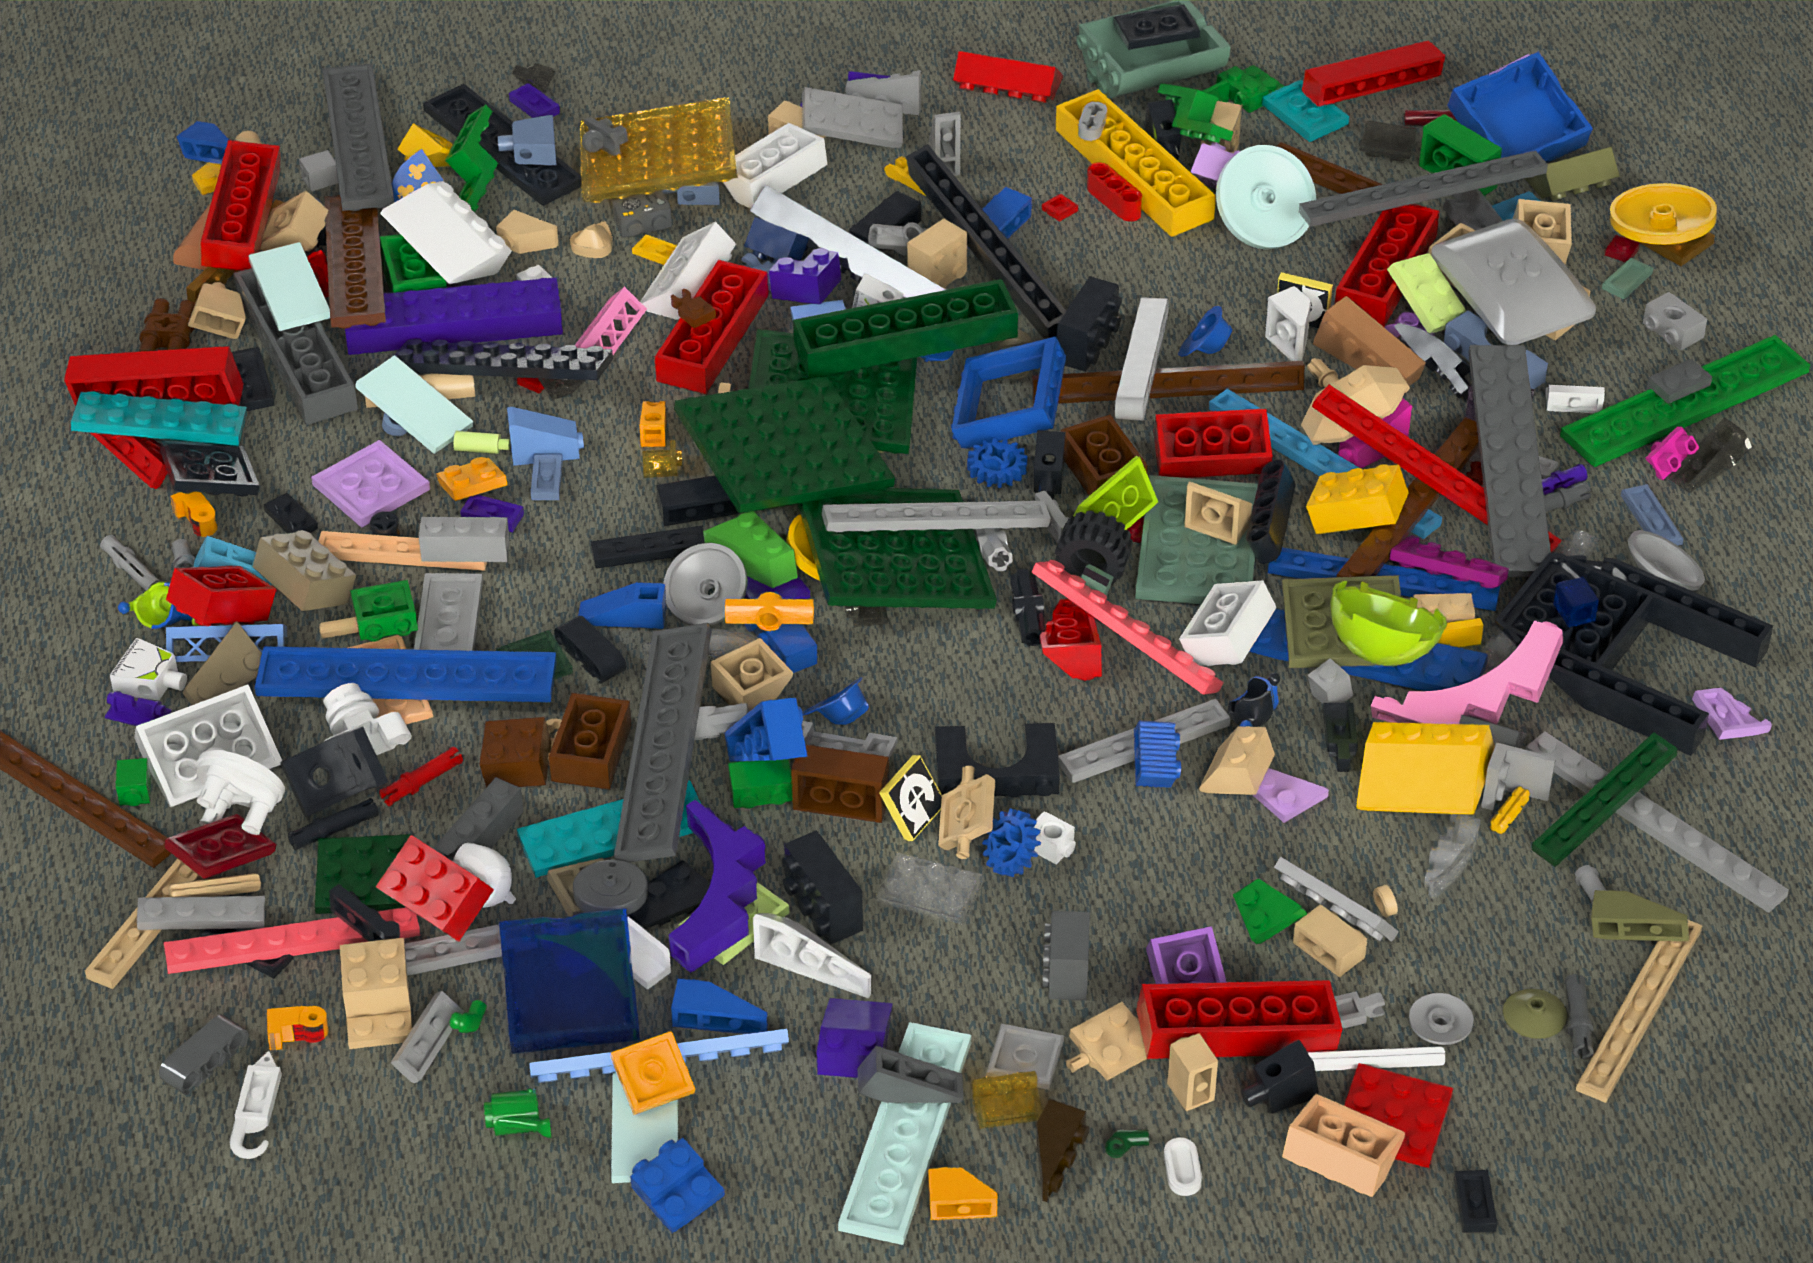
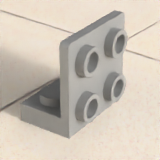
[1481,742,1556,810]

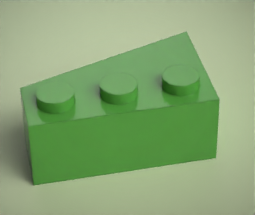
[703,511,798,588]

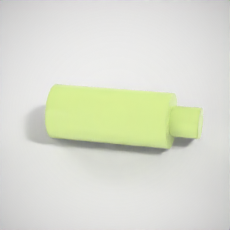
[454,431,510,454]

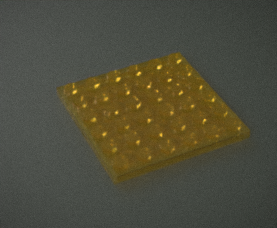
[580,97,738,203]

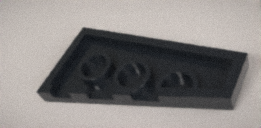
[587,860,710,929]

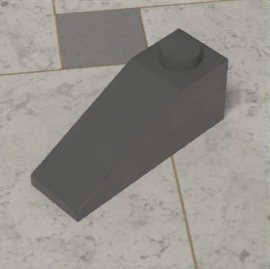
[858,1046,963,1103]

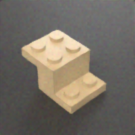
[340,938,412,1049]

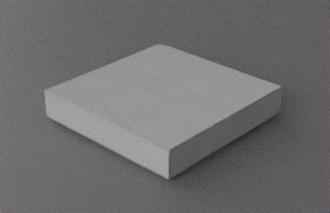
[987,1024,1064,1090]

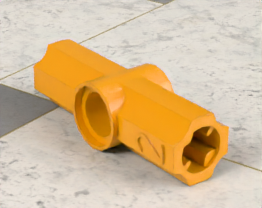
[725,592,814,631]

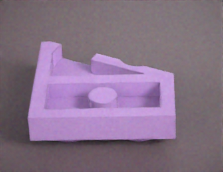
[1253,768,1329,823]

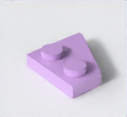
[1692,688,1772,740]

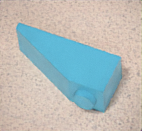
[194,536,272,585]

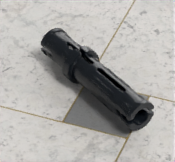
[288,798,379,851]

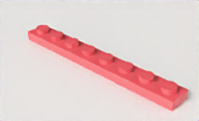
[1032,560,1224,695]
[164,907,420,974]

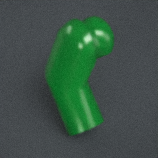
[449,1000,487,1033]

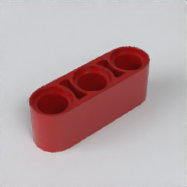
[1087,162,1142,222]

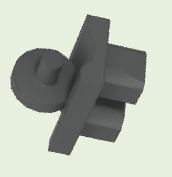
[582,117,628,156]

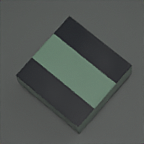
[1081,564,1114,596]

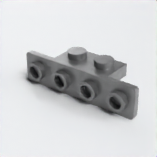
[1443,189,1503,230]

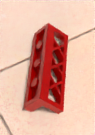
[89,432,168,489]

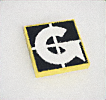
[1277,272,1333,328]
[879,755,942,841]

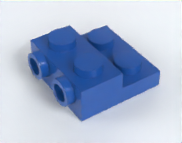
[630,1137,725,1233]

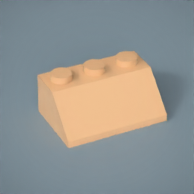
[1282,1094,1405,1197]

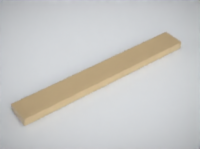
[1576,920,1702,1103]

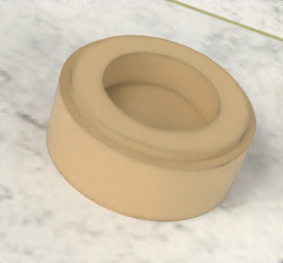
[1373,884,1398,917]

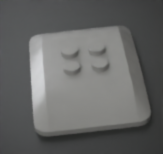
[1431,219,1596,345]

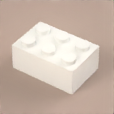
[1179,580,1277,666]

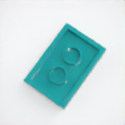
[1262,79,1349,142]

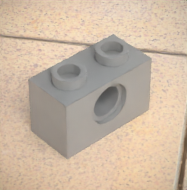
[1643,292,1707,350]

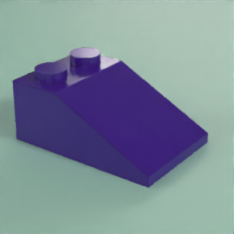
[817,998,893,1078]

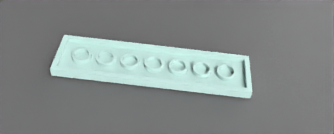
[838,1022,971,1245]

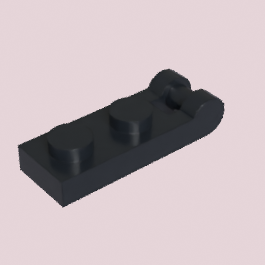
[329,884,400,942]

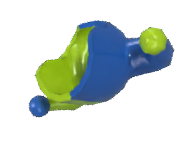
[118,581,202,629]

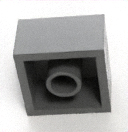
[1043,911,1090,1001]

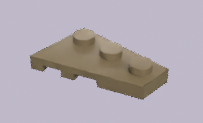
[182,621,262,705]

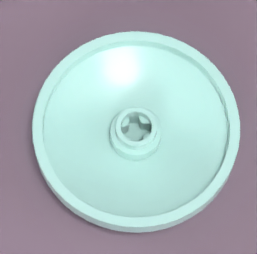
[1216,145,1316,249]

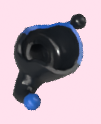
[1228,673,1280,727]

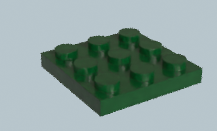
[315,834,411,914]

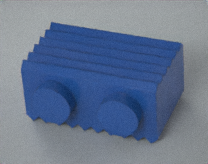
[1134,720,1181,788]

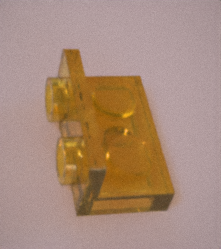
[972,1071,1043,1129]

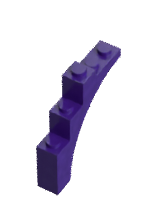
[669,800,766,973]

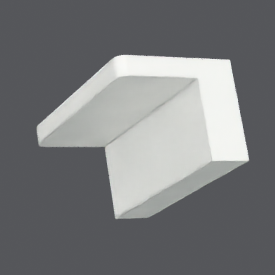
[1545,385,1605,413]
[623,917,671,990]

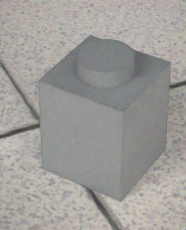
[299,150,338,192]
[1308,658,1353,704]

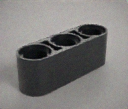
[554,615,627,684]

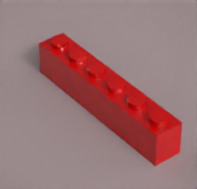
[1302,40,1445,107]

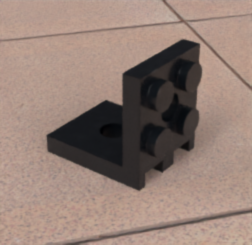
[280,726,388,817]

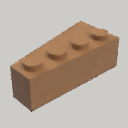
[1313,296,1426,386]

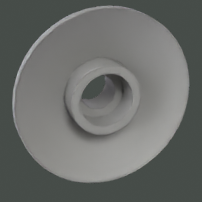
[1409,993,1474,1045]

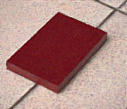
[164,814,277,879]

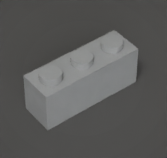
[419,517,510,562]

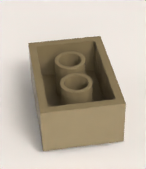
[252,530,356,611]

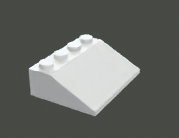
[380,181,512,284]
[134,685,282,807]

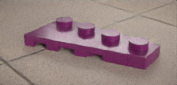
[1390,535,1509,588]

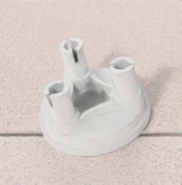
[196,750,285,835]

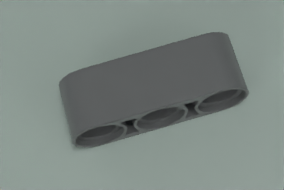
[159,1014,249,1095]

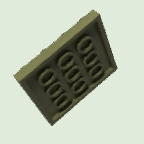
[1282,575,1408,668]

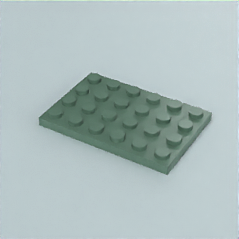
[1135,475,1258,604]

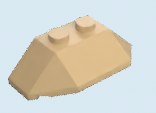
[1301,365,1410,445]

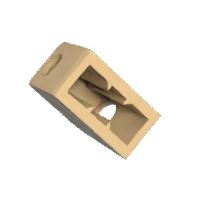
[188,282,246,339]

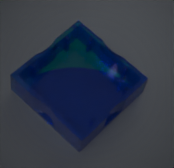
[499,908,640,1054]

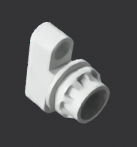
[323,683,412,755]

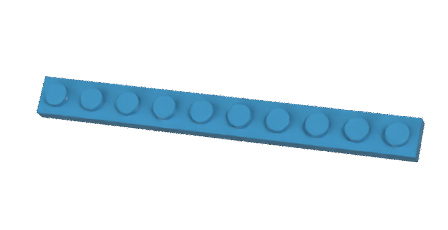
[1209,389,1442,539]

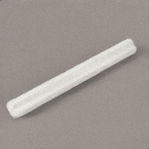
[1308,1046,1445,1071]

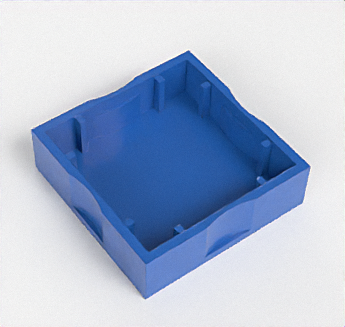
[1447,52,1593,163]

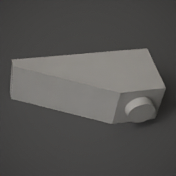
[929,112,961,176]

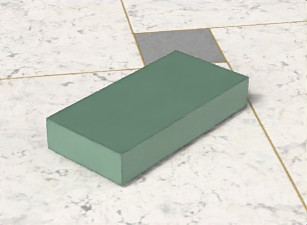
[1602,258,1653,300]

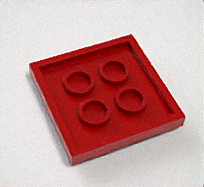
[1344,1063,1453,1168]

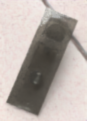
[1668,417,1752,493]

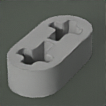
[1078,102,1107,141]

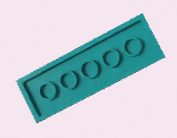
[71,391,247,446]
[517,780,702,878]

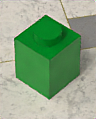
[116,758,151,806]

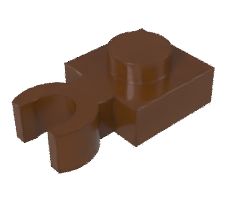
[671,289,716,329]

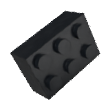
[1057,276,1122,372]
[782,830,863,945]

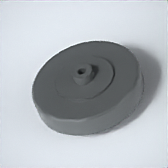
[573,860,648,919]

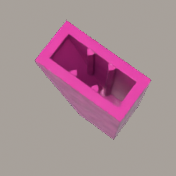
[1339,398,1412,468]

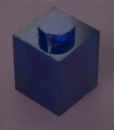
[1554,577,1599,627]

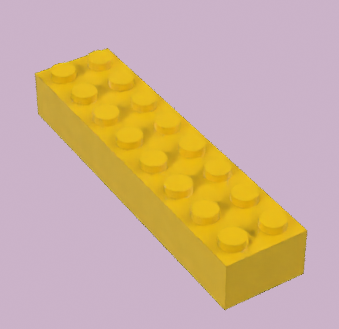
[1056,89,1216,237]

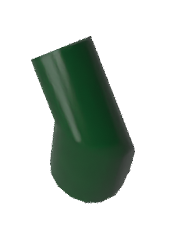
[1105,1129,1149,1158]

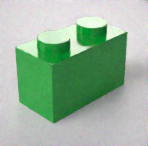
[728,759,793,809]

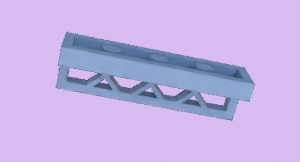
[166,624,287,662]

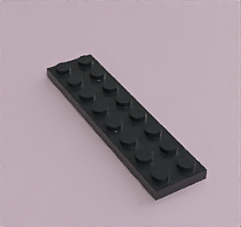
[423,84,584,206]
[395,339,613,381]

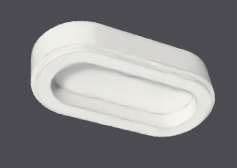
[1164,1137,1202,1196]

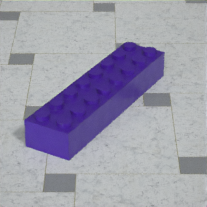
[345,277,563,355]

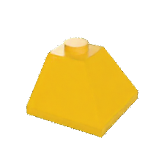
[398,124,453,167]

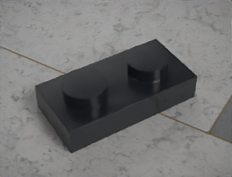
[263,493,318,534]
[1454,1170,1498,1233]

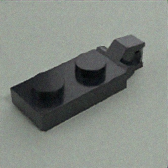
[1323,703,1358,772]

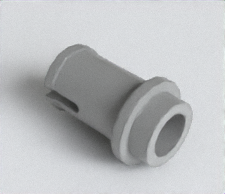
[171,539,195,568]
[1575,865,1606,904]

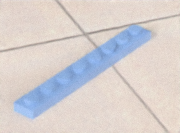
[529,1029,789,1083]

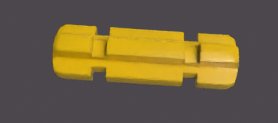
[1490,787,1530,834]

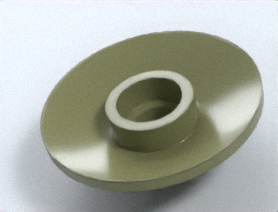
[1503,989,1567,1039]

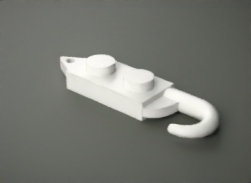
[230,1052,282,1159]

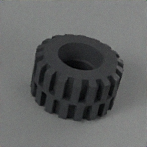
[1055,511,1133,585]

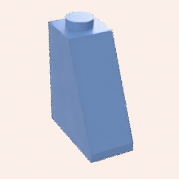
[507,407,584,466]

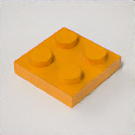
[436,457,508,501]
[610,1031,696,1115]

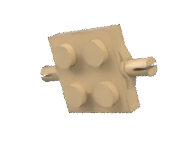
[938,766,995,859]
[1066,1002,1147,1080]

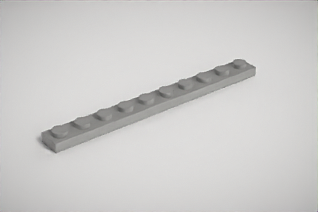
[1525,731,1789,913]

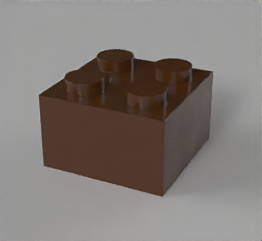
[479,717,551,788]

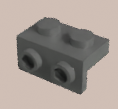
[1646,359,1712,404]

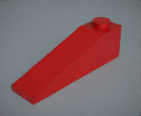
[1040,599,1102,681]

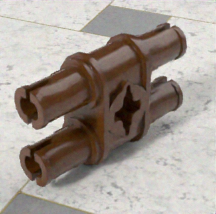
[138,298,195,352]

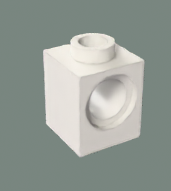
[1034,811,1076,864]

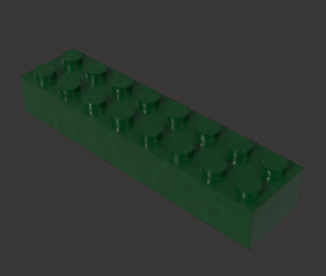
[793,279,1018,379]

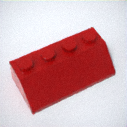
[953,51,1063,103]

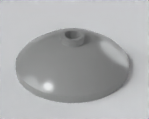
[1628,530,1705,591]
[663,543,748,626]

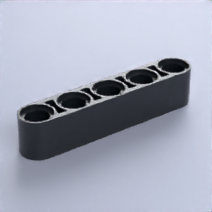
[1246,459,1296,564]

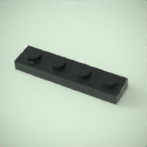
[591,525,705,569]

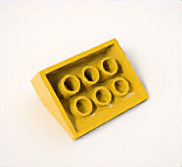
[1356,722,1495,815]

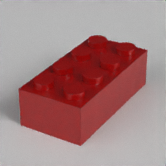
[1153,409,1273,478]

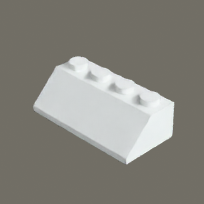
[715,123,828,209]
[640,222,736,320]

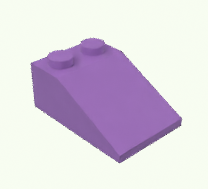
[1146,926,1227,984]

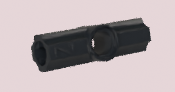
[1010,569,1046,646]

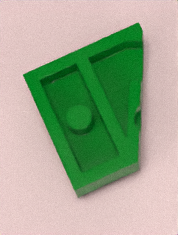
[1233,878,1307,944]

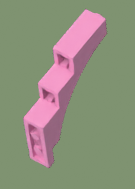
[1371,621,1563,724]

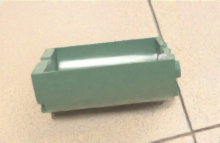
[1076,0,1230,98]

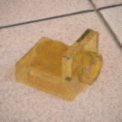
[642,440,682,478]

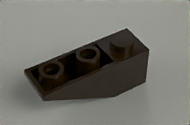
[1036,1099,1089,1202]

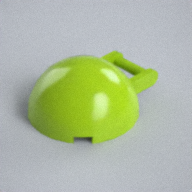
[1330,580,1447,666]

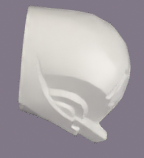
[453,842,516,908]

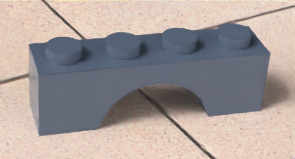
[1444,310,1548,391]

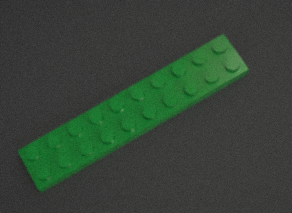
[1560,335,1810,468]

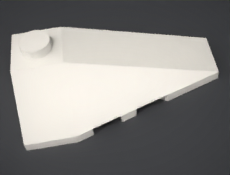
[753,913,871,998]

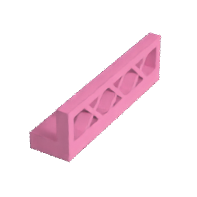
[575,287,647,355]

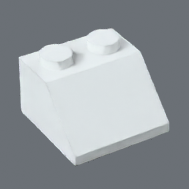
[1265,286,1311,361]

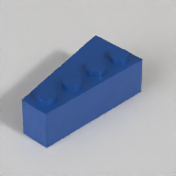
[724,697,808,762]

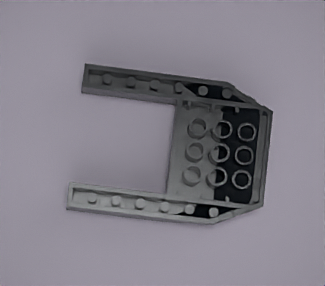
[1495,553,1773,756]

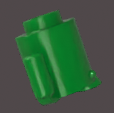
[484,1088,552,1139]

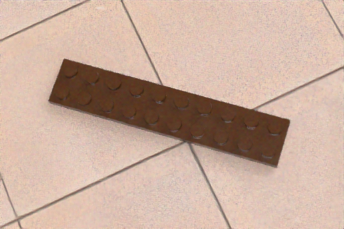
[324,195,386,329]

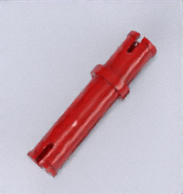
[379,746,463,806]

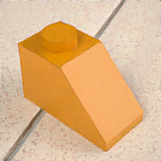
[928,1167,998,1220]

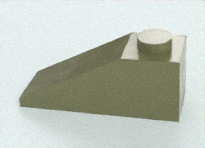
[1591,890,1689,942]

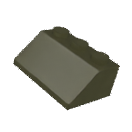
[1525,147,1620,201]

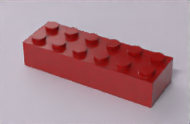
[200,140,280,271]
[1335,204,1440,327]
[655,260,768,394]
[64,346,244,407]
[1136,980,1343,1059]

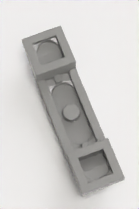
[801,721,898,759]

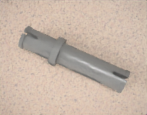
[100,535,162,590]

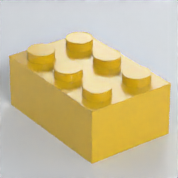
[1306,464,1409,534]

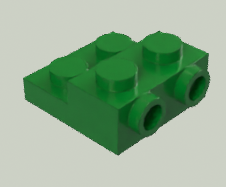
[1216,65,1285,113]
[350,580,418,642]

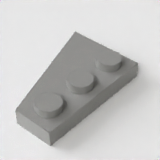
[845,70,921,115]

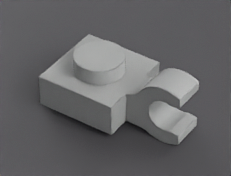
[1334,991,1385,1029]

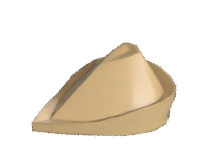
[570,221,613,258]

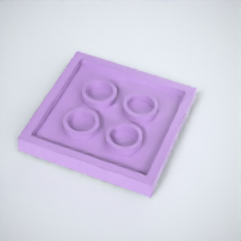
[311,440,430,528]

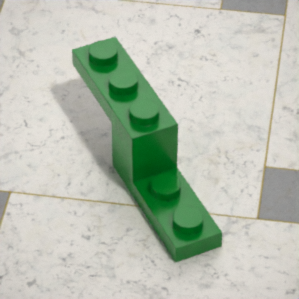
[1157,83,1233,144]
[445,105,498,212]

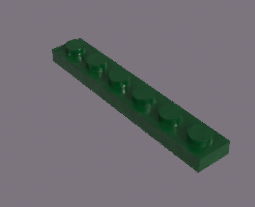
[1532,732,1677,867]

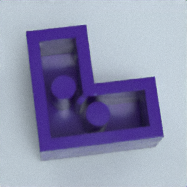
[769,248,841,305]

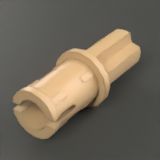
[1307,358,1340,388]

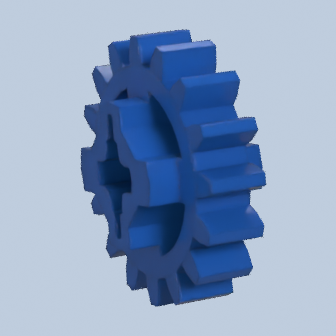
[967,438,1028,488]
[982,809,1041,877]

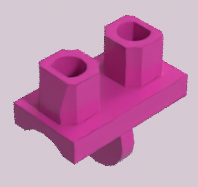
[1646,426,1699,480]

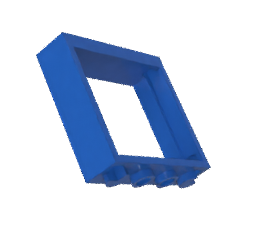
[951,337,1066,449]

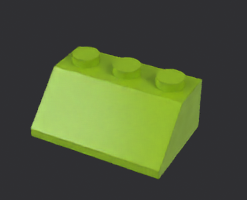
[1073,456,1158,530]

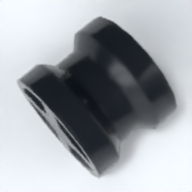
[370,512,400,537]

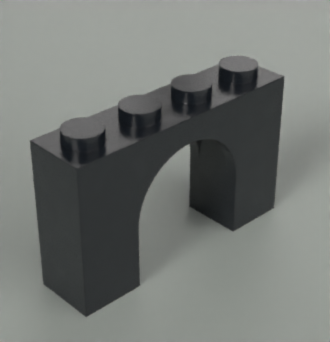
[935,723,1060,798]

